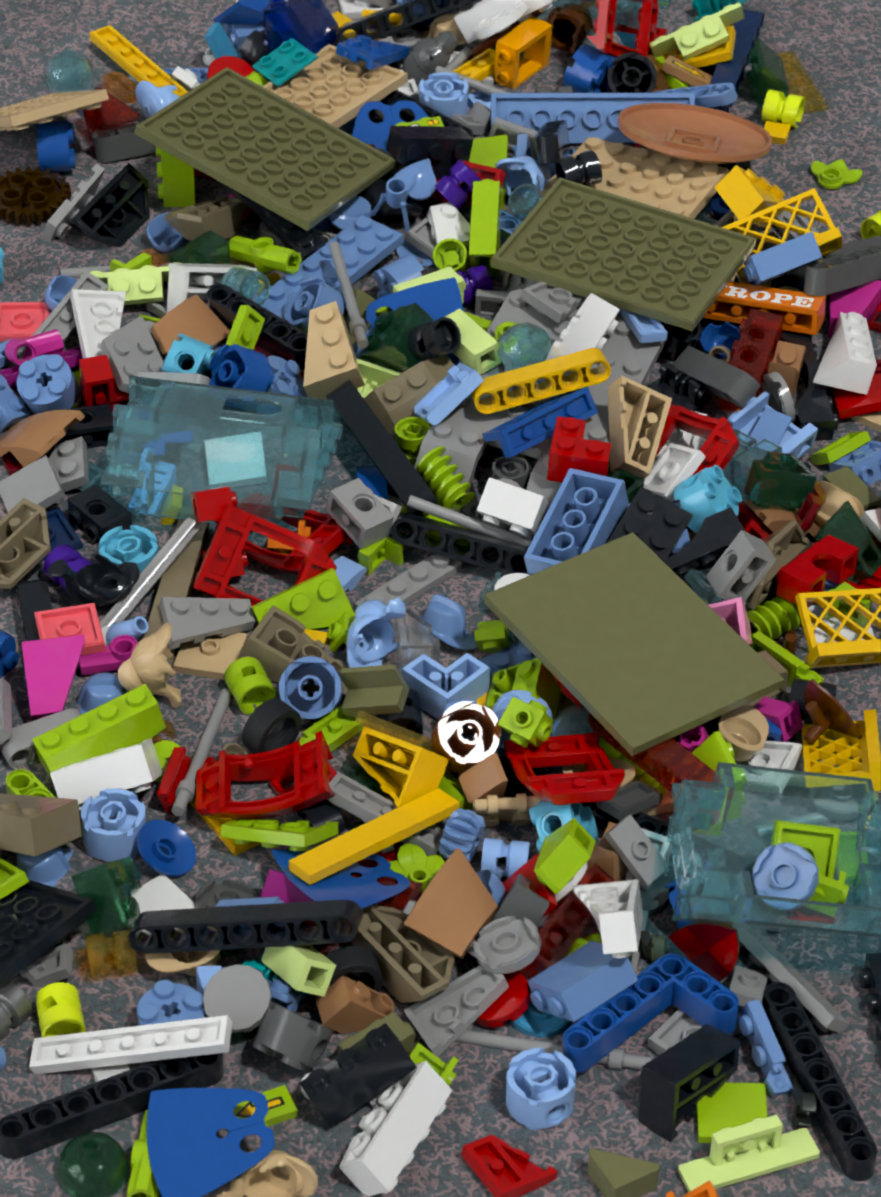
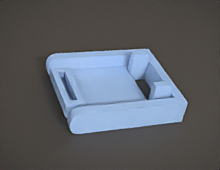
[413,362,484,426]

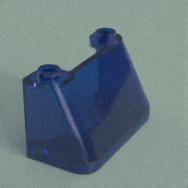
[263,0,339,54]

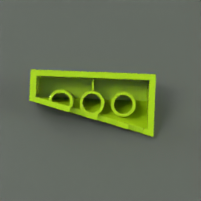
[32,684,166,782]

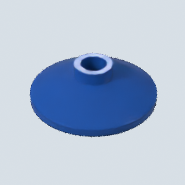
[137,820,196,877]

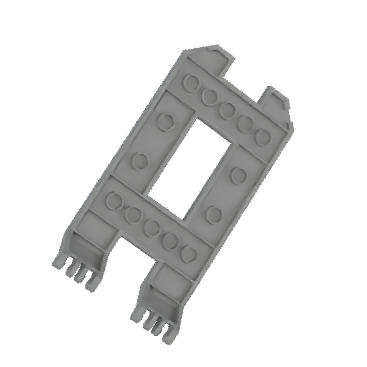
[414,287,666,513]

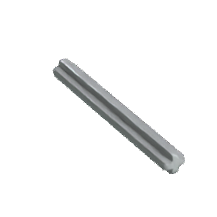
[100,517,201,627]

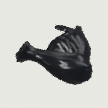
[47,554,140,610]

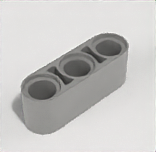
[0,708,82,770]

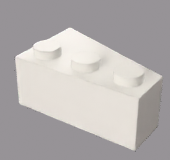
[166,263,257,314]
[50,738,163,811]

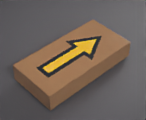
[661,54,713,87]

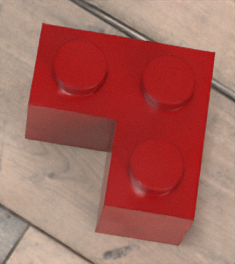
[79,355,143,416]
[547,416,611,482]

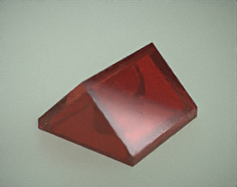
[82,86,141,139]

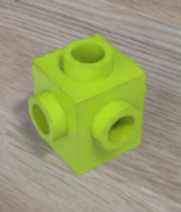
[498,697,554,748]

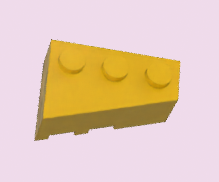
[714,165,785,228]
[352,726,449,807]

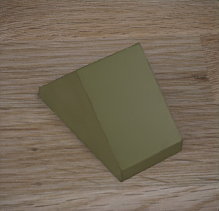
[587,1148,660,1197]

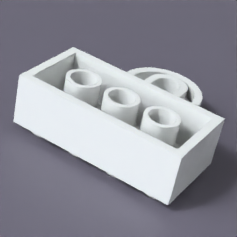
[454,0,556,44]

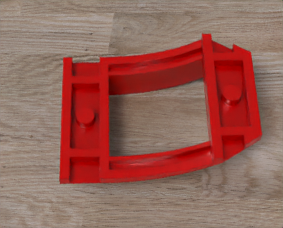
[587,0,659,59]
[655,404,739,475]
[215,489,353,575]
[193,504,337,606]
[196,731,335,819]
[504,733,625,805]

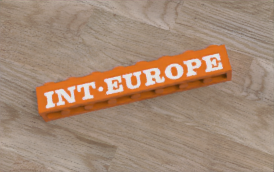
[703,281,826,335]

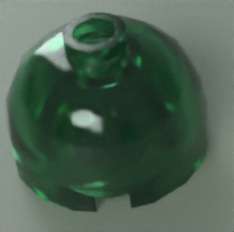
[58,1132,128,1197]

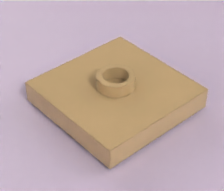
[173,632,248,680]

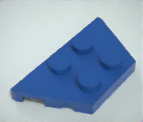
[336,35,411,70]

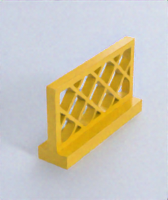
[721,188,842,285]
[795,588,881,668]
[802,709,881,792]

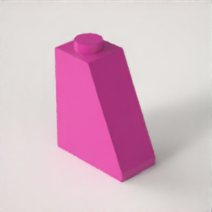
[827,281,881,337]
[22,634,85,720]

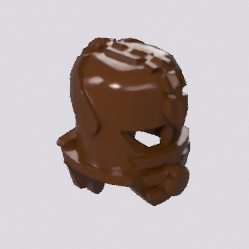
[543,2,593,57]

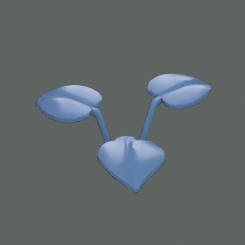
[327,159,436,267]

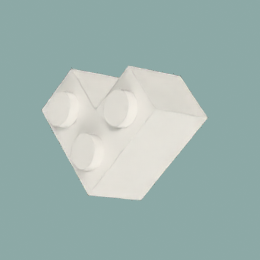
[477,477,551,539]

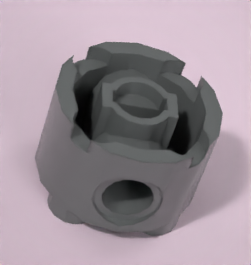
[252,1002,334,1073]

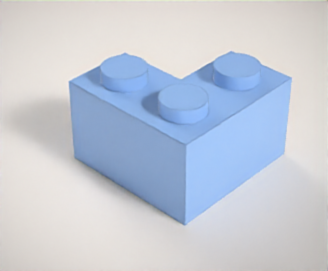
[402,653,490,720]

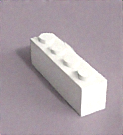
[538,293,620,383]
[813,312,877,395]
[572,879,643,958]
[339,1061,452,1196]

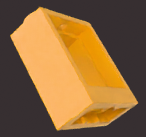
[494,15,552,90]

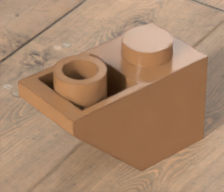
[315,975,395,1034]

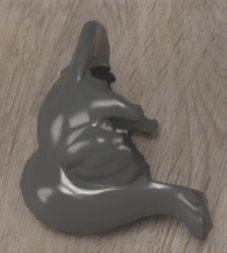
[403,31,458,85]

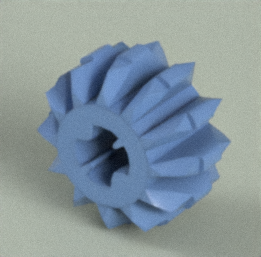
[439,808,485,863]

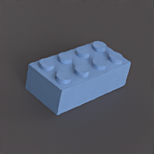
[524,468,629,575]

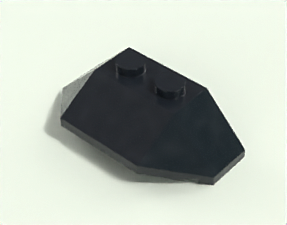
[71,163,150,247]
[356,177,424,224]

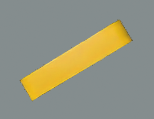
[470,348,611,414]

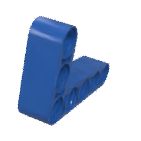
[562,953,739,1073]

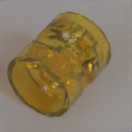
[85,929,137,979]

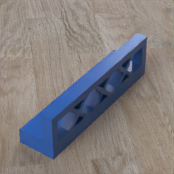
[482,387,598,458]

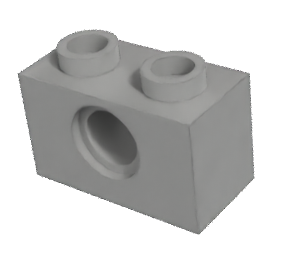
[326,478,394,549]
[706,530,777,603]

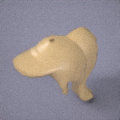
[118,622,182,709]
[215,1150,318,1197]

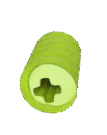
[416,446,475,511]
[747,596,802,639]

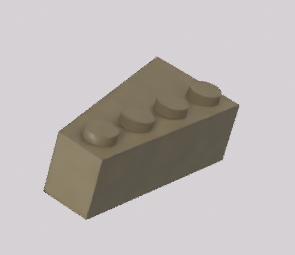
[0,793,82,857]

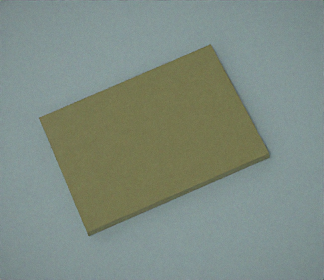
[134,67,396,231]
[490,178,756,331]
[484,532,784,756]

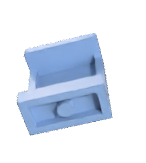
[728,391,818,476]

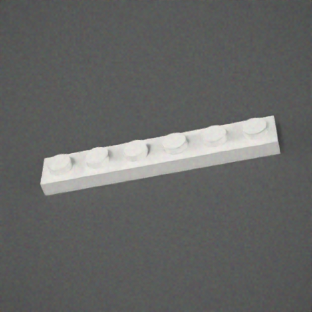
[29,1015,233,1074]

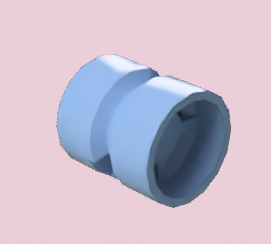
[481,838,530,879]

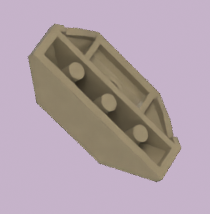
[165,196,248,247]
[364,355,453,441]
[0,498,51,589]
[745,520,810,610]
[342,903,455,1003]

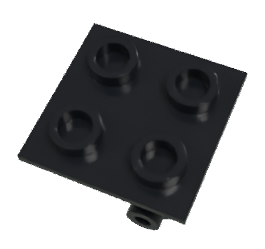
[647,363,713,411]

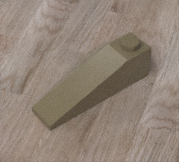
[238,605,349,702]

